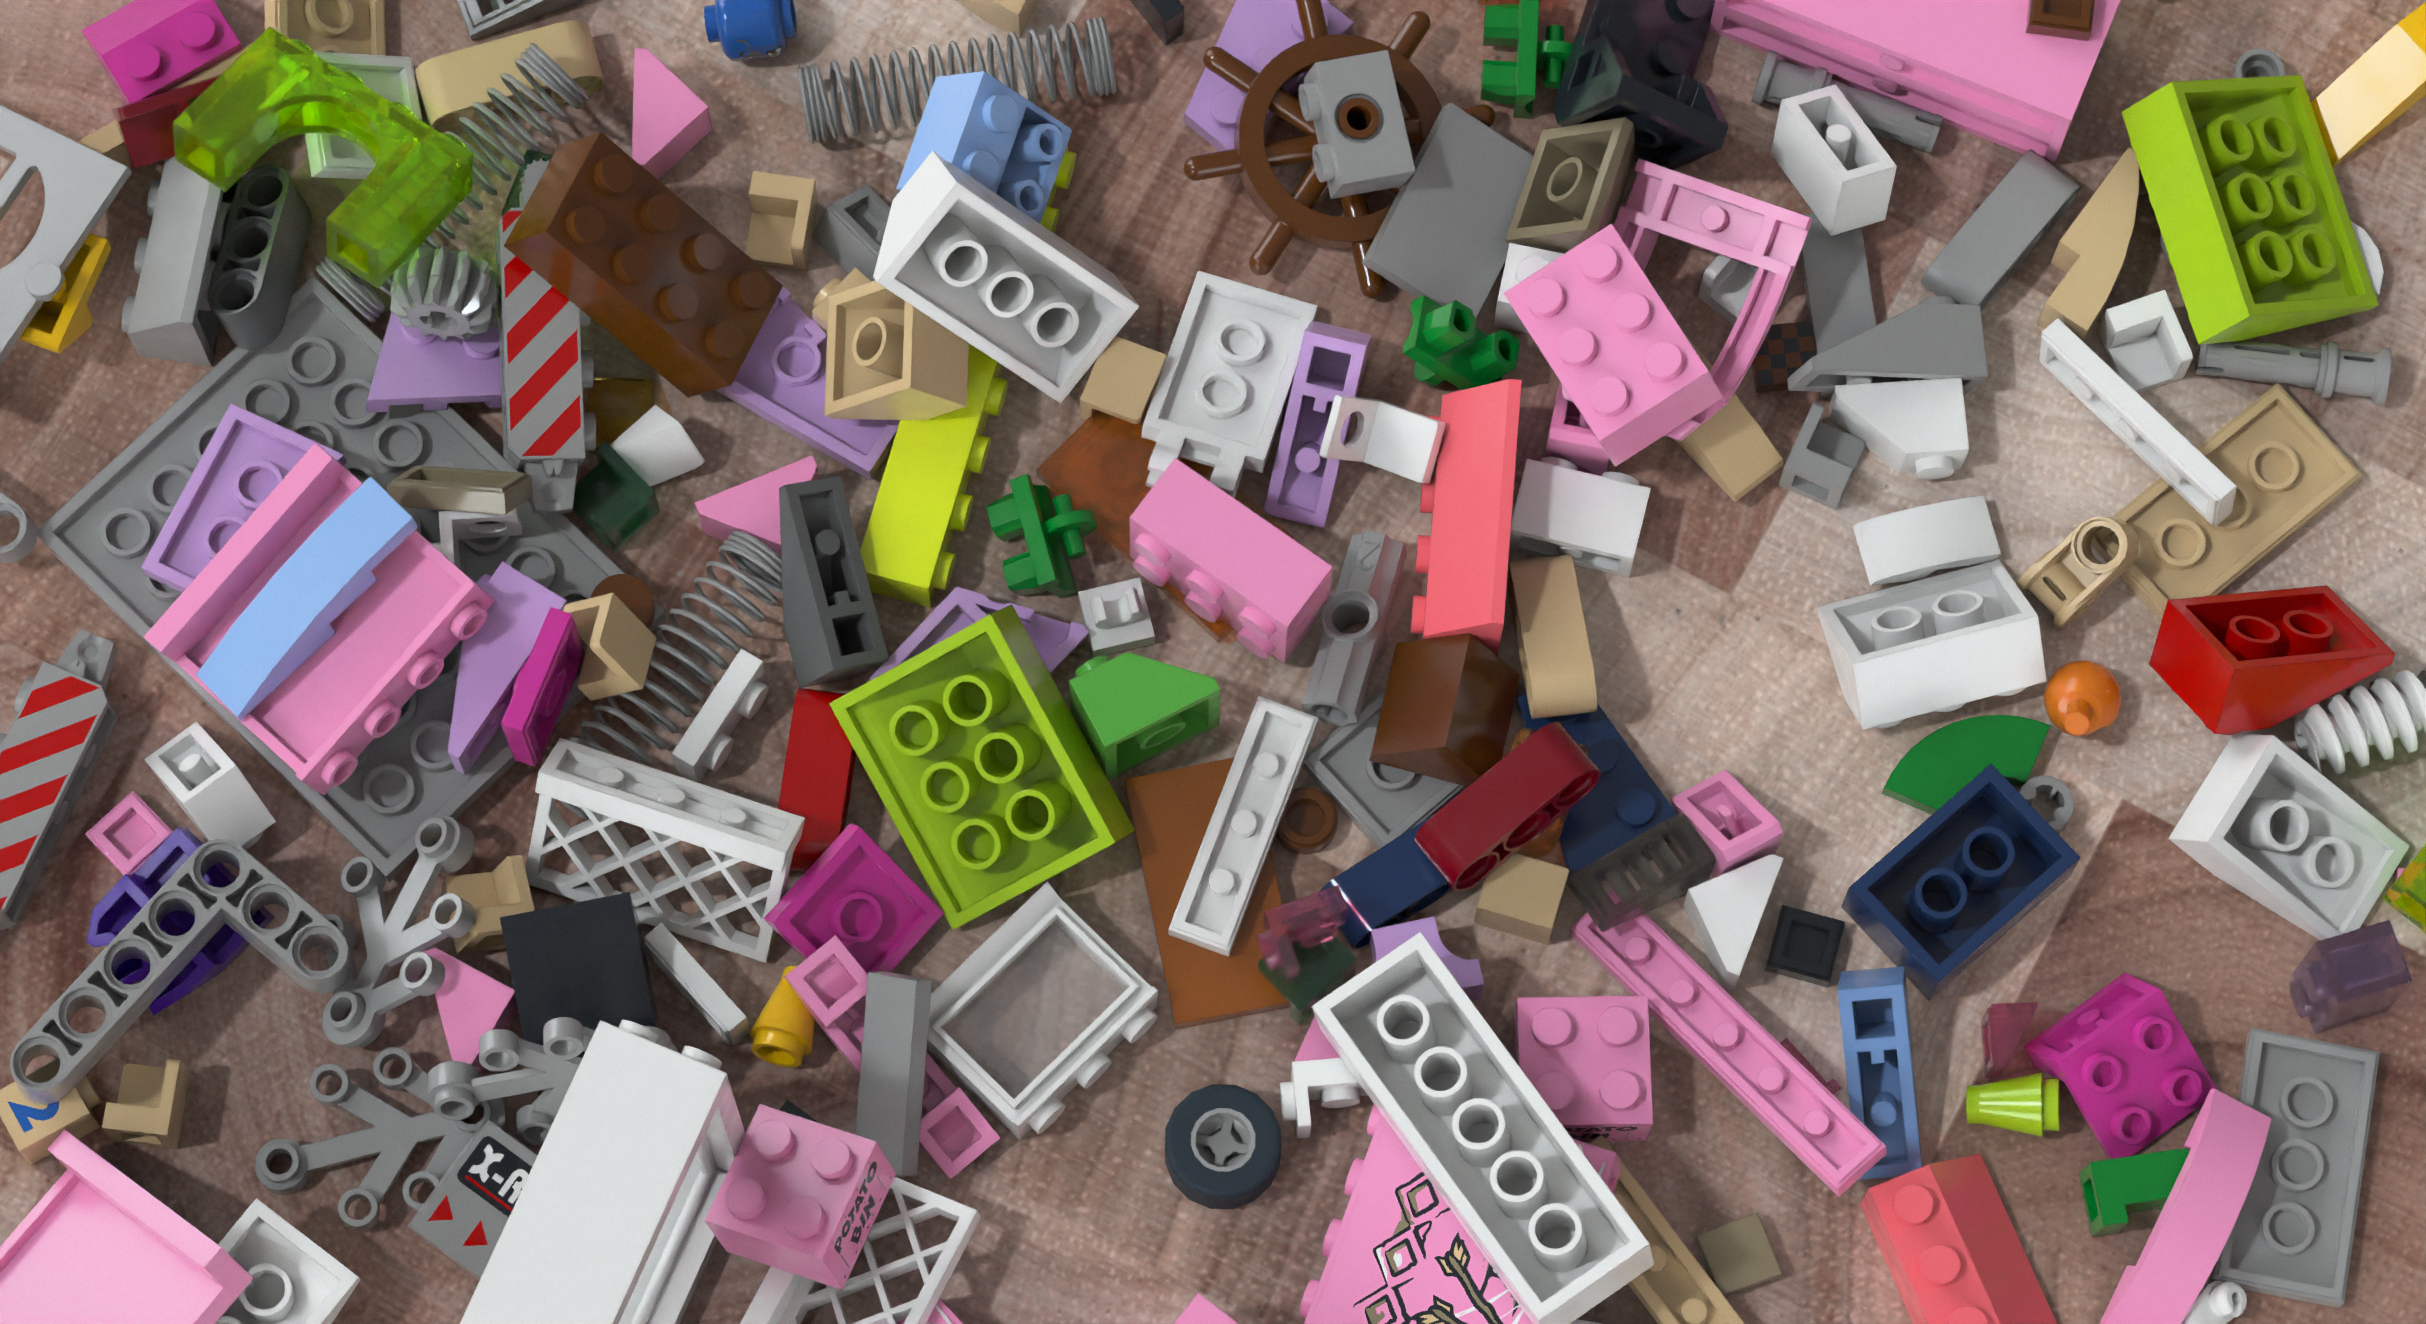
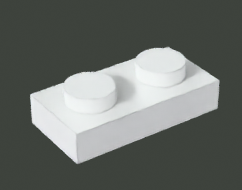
[672,648,769,783]

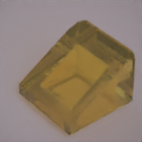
[586,377,655,454]

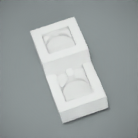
[1853,496,2001,586]

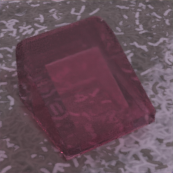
[1980,1002,2038,1082]

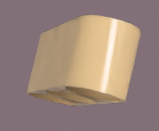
[415,20,605,134]
[1507,554,1597,719]

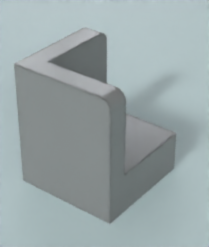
[1779,402,1865,510]

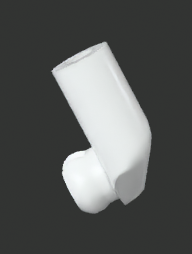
[2181,1281,2247,1324]

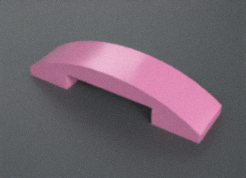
[784,935,1000,1180]
[2099,1089,2271,1324]

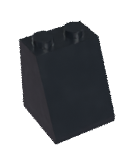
[500,892,660,1096]

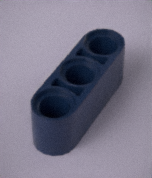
[1317,815,1453,950]

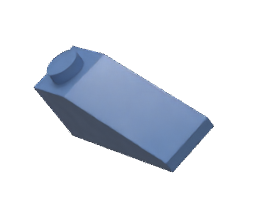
[1838,966,1922,1180]

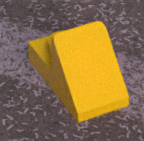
[18,234,111,354]

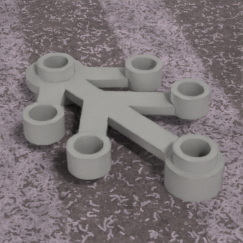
[315,816,475,1048]
[428,1017,678,1145]
[255,1047,506,1231]

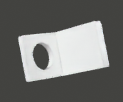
[1319,395,1445,483]
[431,508,522,569]

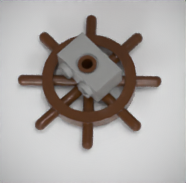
[1184,0,1495,299]

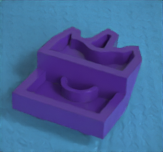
[86,827,275,1016]

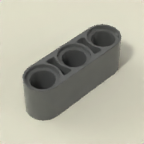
[207,164,312,350]

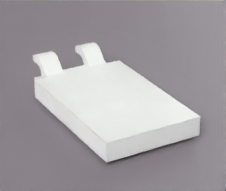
[1141,271,1318,499]

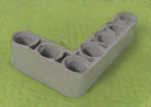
[10,839,351,1105]

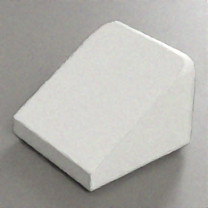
[609,405,705,490]

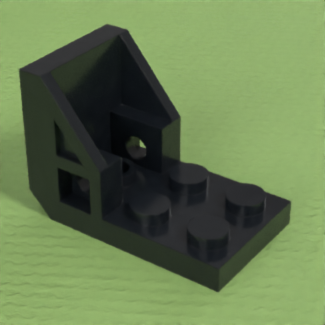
[1553,0,1729,170]

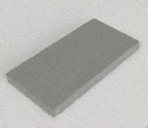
[2210,1028,2380,1308]

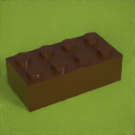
[504,131,783,398]

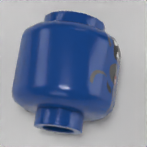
[704,0,797,61]

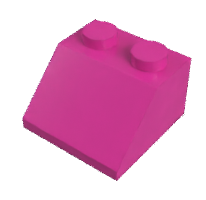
[81,0,242,104]

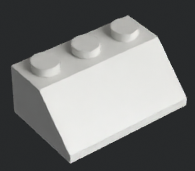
[1817,559,2047,730]

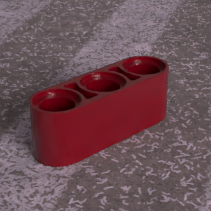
[1414,722,1601,892]

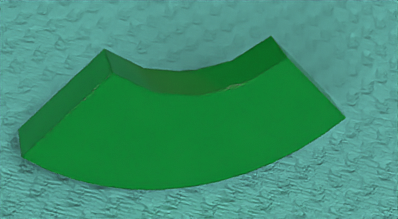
[1881,715,2051,815]

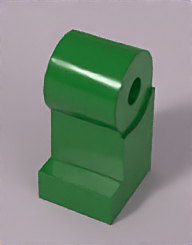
[2079,1149,2190,1237]

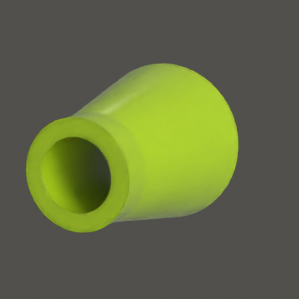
[1966,1072,2060,1137]

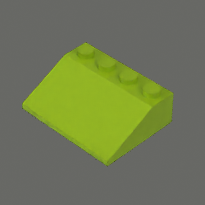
[2121,75,2379,345]
[829,604,1135,930]

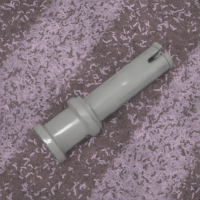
[1751,50,1943,154]
[2195,340,2392,405]

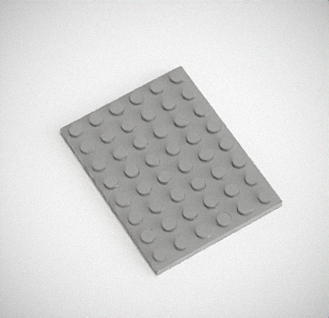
[37,276,666,883]

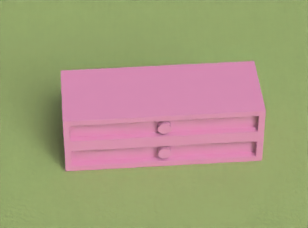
[1709,0,2121,165]

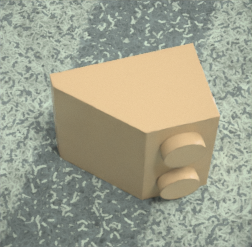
[824,280,969,421]

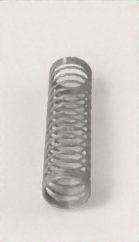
[797,16,1116,144]
[316,43,589,322]
[558,530,783,821]

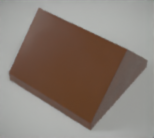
[1369,633,1520,787]

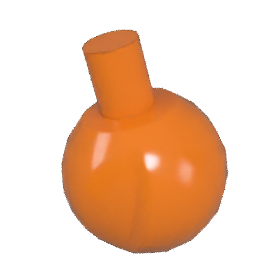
[2043,660,2122,737]

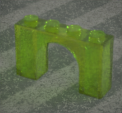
[173,26,473,288]

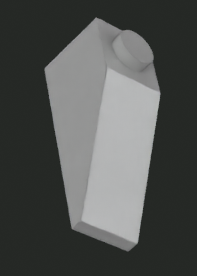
[1787,296,1988,396]

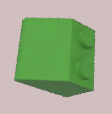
[1069,652,1220,781]

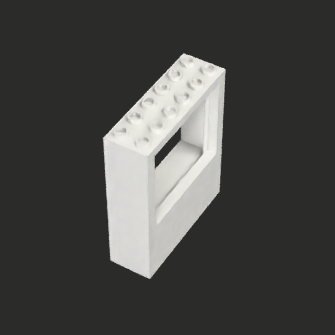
[460,1020,745,1324]

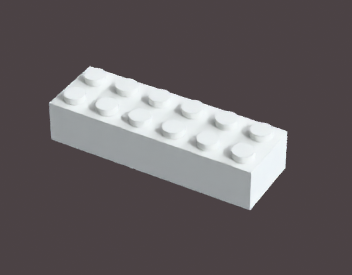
[1311,932,1655,1324]

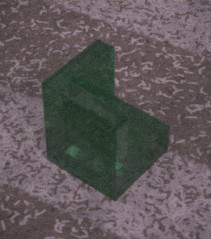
[572,441,660,553]
[1258,913,1357,1025]

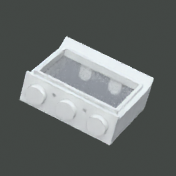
[927,882,1158,1140]

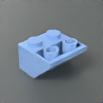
[896,71,1072,223]

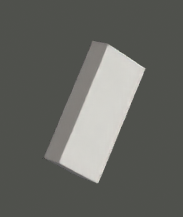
[644,922,750,1047]

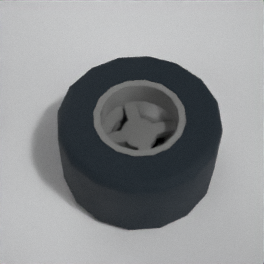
[1165,1084,1281,1209]

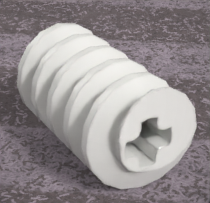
[2294,670,2426,775]

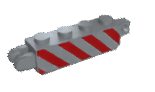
[495,158,596,514]
[0,629,118,931]

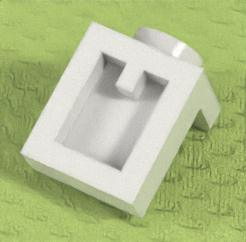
[1280,1058,1367,1139]

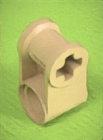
[2016,516,2139,631]

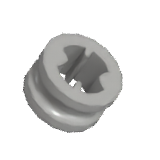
[2019,776,2074,834]

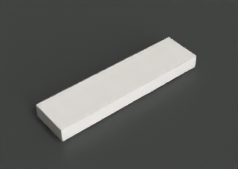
[2039,318,2237,526]
[1168,696,1319,957]

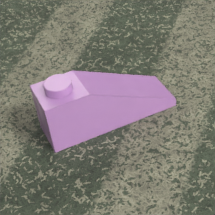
[1263,320,1373,528]
[448,561,568,776]

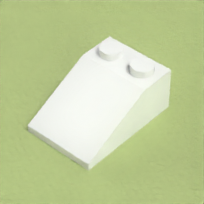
[2168,733,2410,952]
[215,1198,360,1324]

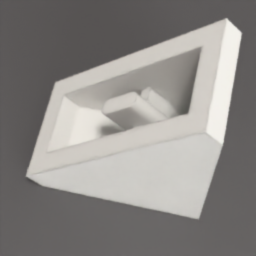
[1683,854,1784,991]

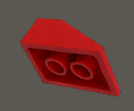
[2149,585,2395,735]

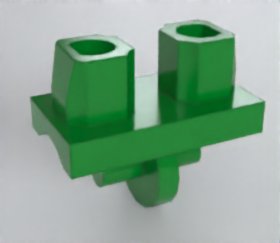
[1480,0,1573,119]
[1402,295,1520,390]
[986,474,1098,598]

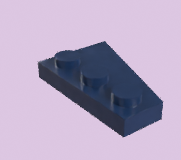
[1516,693,1680,893]

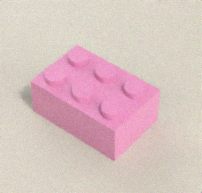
[1504,223,1723,467]
[1129,458,1333,664]

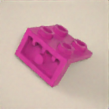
[2023,972,2216,1159]

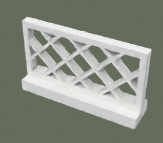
[525,738,805,963]
[740,1177,981,1324]

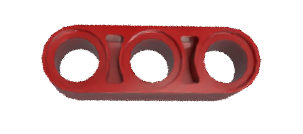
[778,688,856,872]

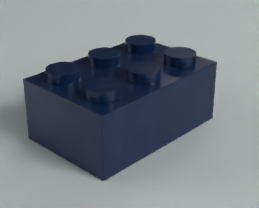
[1841,764,2081,1001]

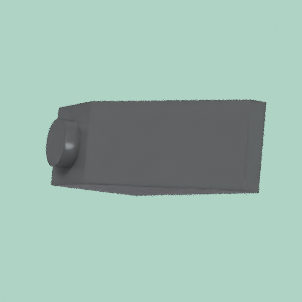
[779,476,889,688]

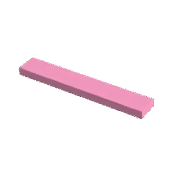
[1570,887,1887,1197]

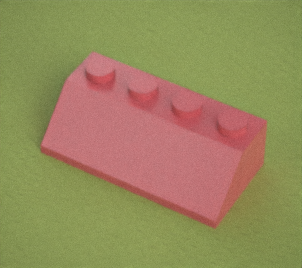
[1410,379,1522,656]
[1860,1154,2057,1324]

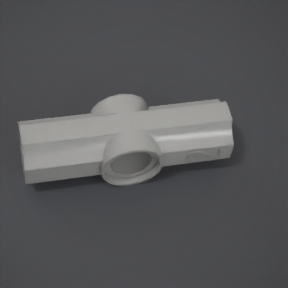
[1302,530,1407,727]

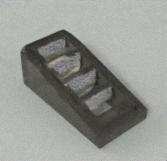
[1566,813,1716,932]

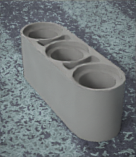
[1921,149,2081,311]

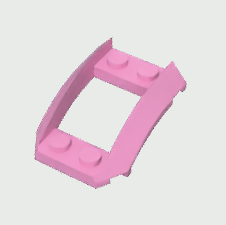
[1561,159,1813,441]

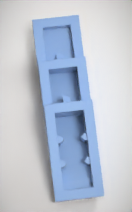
[196,476,418,721]

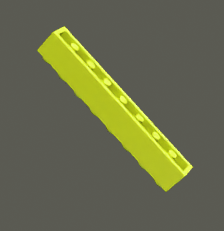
[860,145,1076,608]

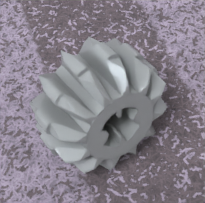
[390,245,500,341]

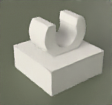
[1078,577,1155,658]

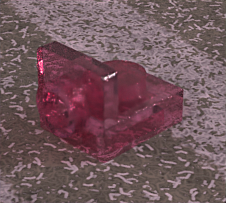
[1256,885,1347,985]

